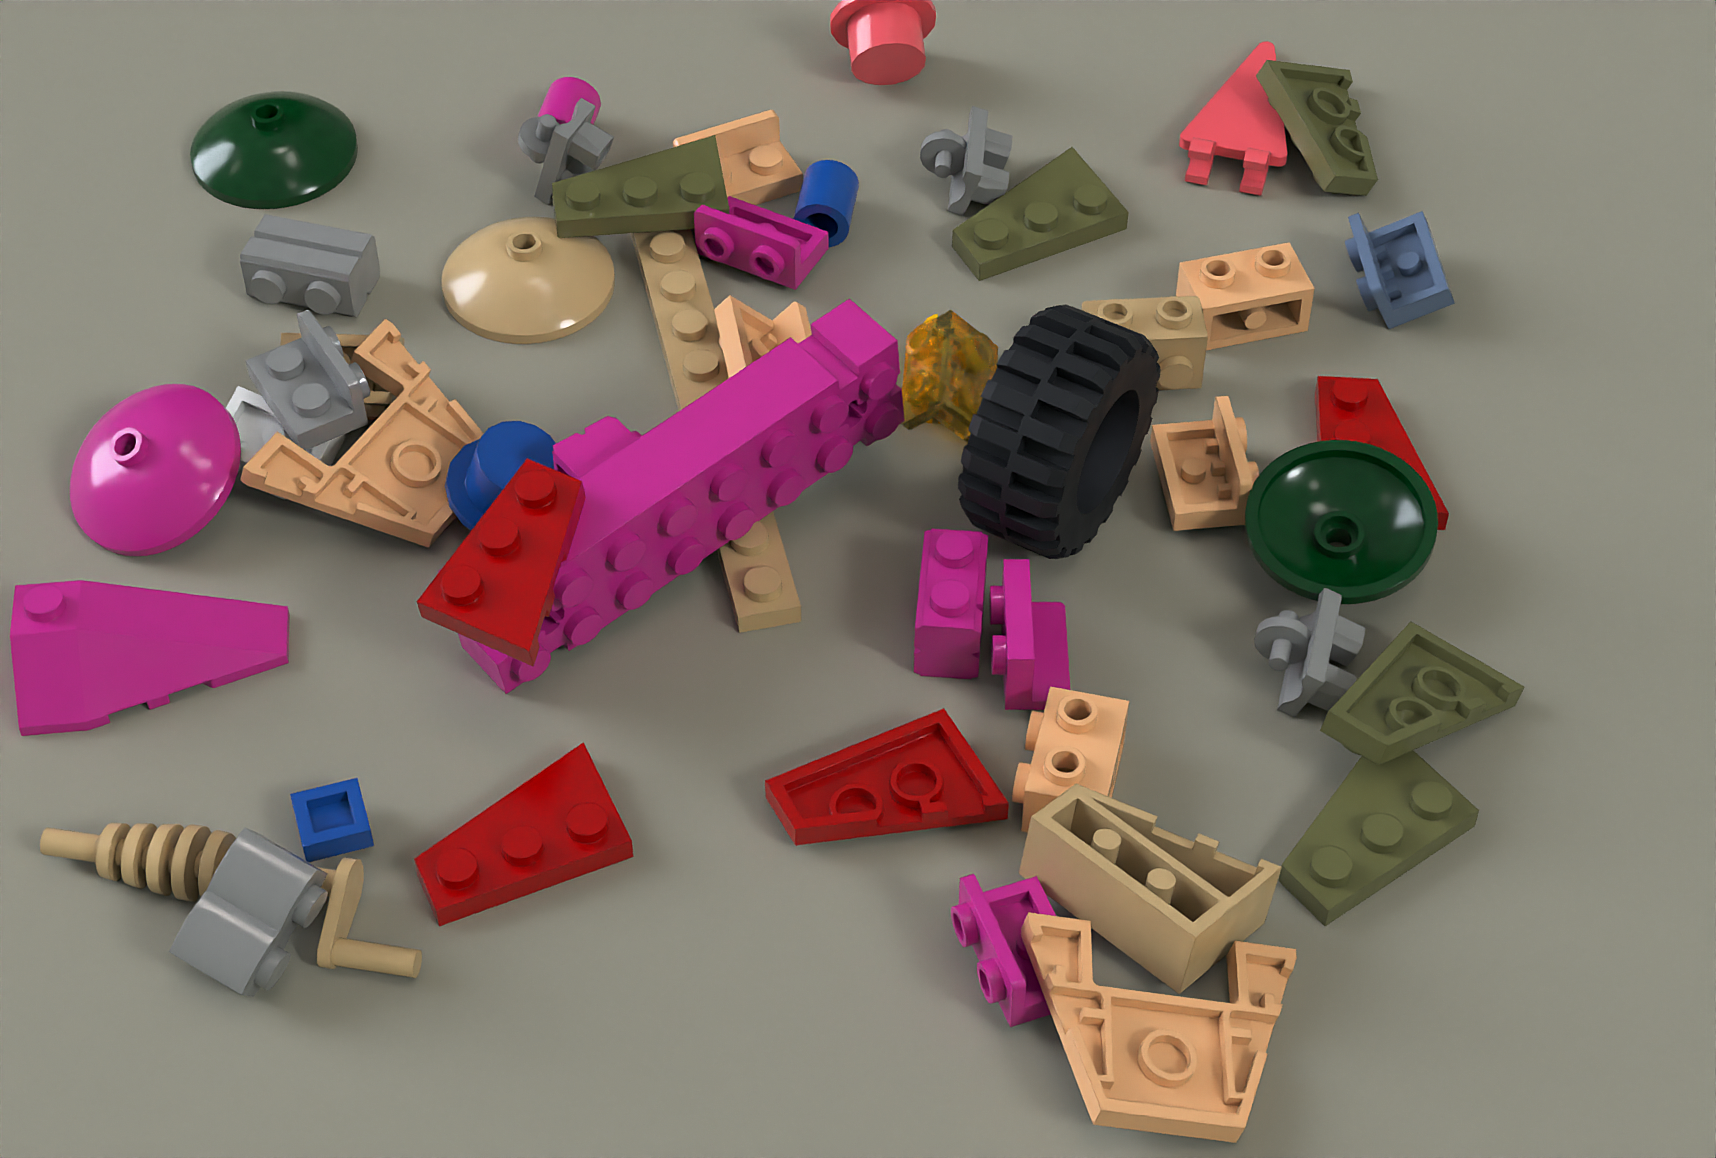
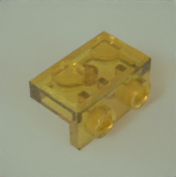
[901,310,999,443]

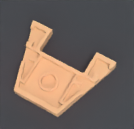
[240,319,484,548]
[1021,912,1297,1143]

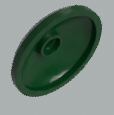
[190,91,358,209]
[1245,440,1438,605]

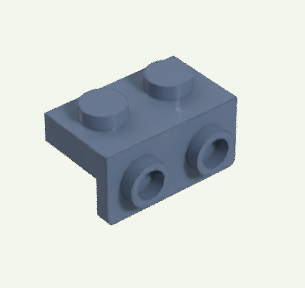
[1345,211,1455,329]

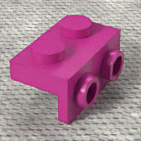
[694,196,829,290]
[989,559,1071,710]
[951,874,1056,1027]

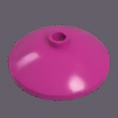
[70,384,241,557]

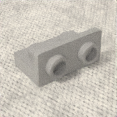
[245,309,370,451]

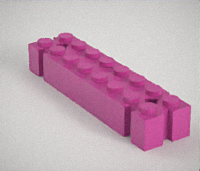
[438,299,905,694]

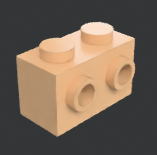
[1176,242,1315,350]
[1012,686,1129,832]

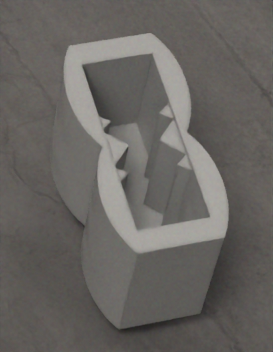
[169,827,328,997]

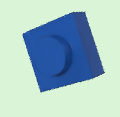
[290,778,374,862]

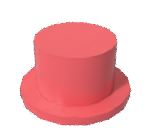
[830,0,936,85]

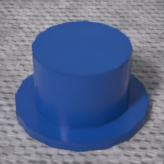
[445,421,556,530]

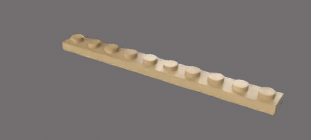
[631,229,801,633]

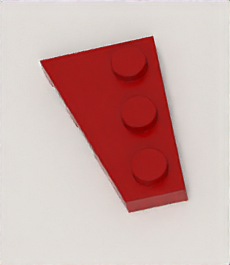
[1315,376,1449,530]
[416,458,586,667]
[765,708,1009,846]
[414,742,634,926]

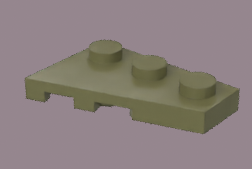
[1256,60,1378,196]
[552,135,729,238]
[952,147,1129,281]
[1320,621,1525,765]
[1278,750,1479,926]

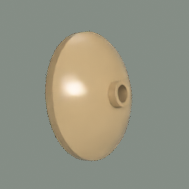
[442,217,615,344]

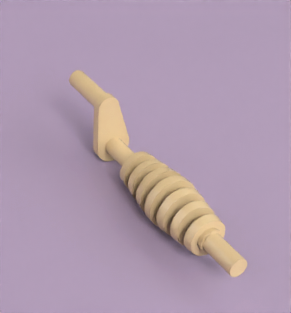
[40,823,422,978]

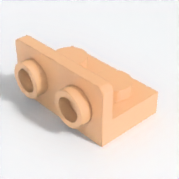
[673,110,803,205]

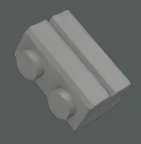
[240,214,380,317]

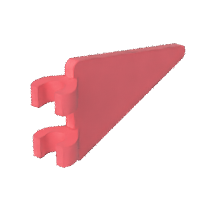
[1179,41,1288,196]

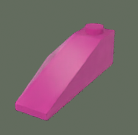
[10,580,290,736]

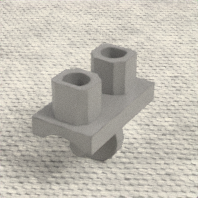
[518,98,614,205]
[920,106,1013,216]
[1254,588,1366,717]

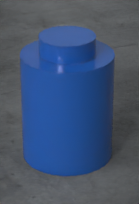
[793,160,859,247]

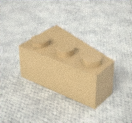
[1019,784,1282,994]

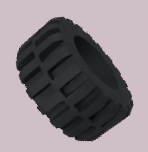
[958,304,1160,559]

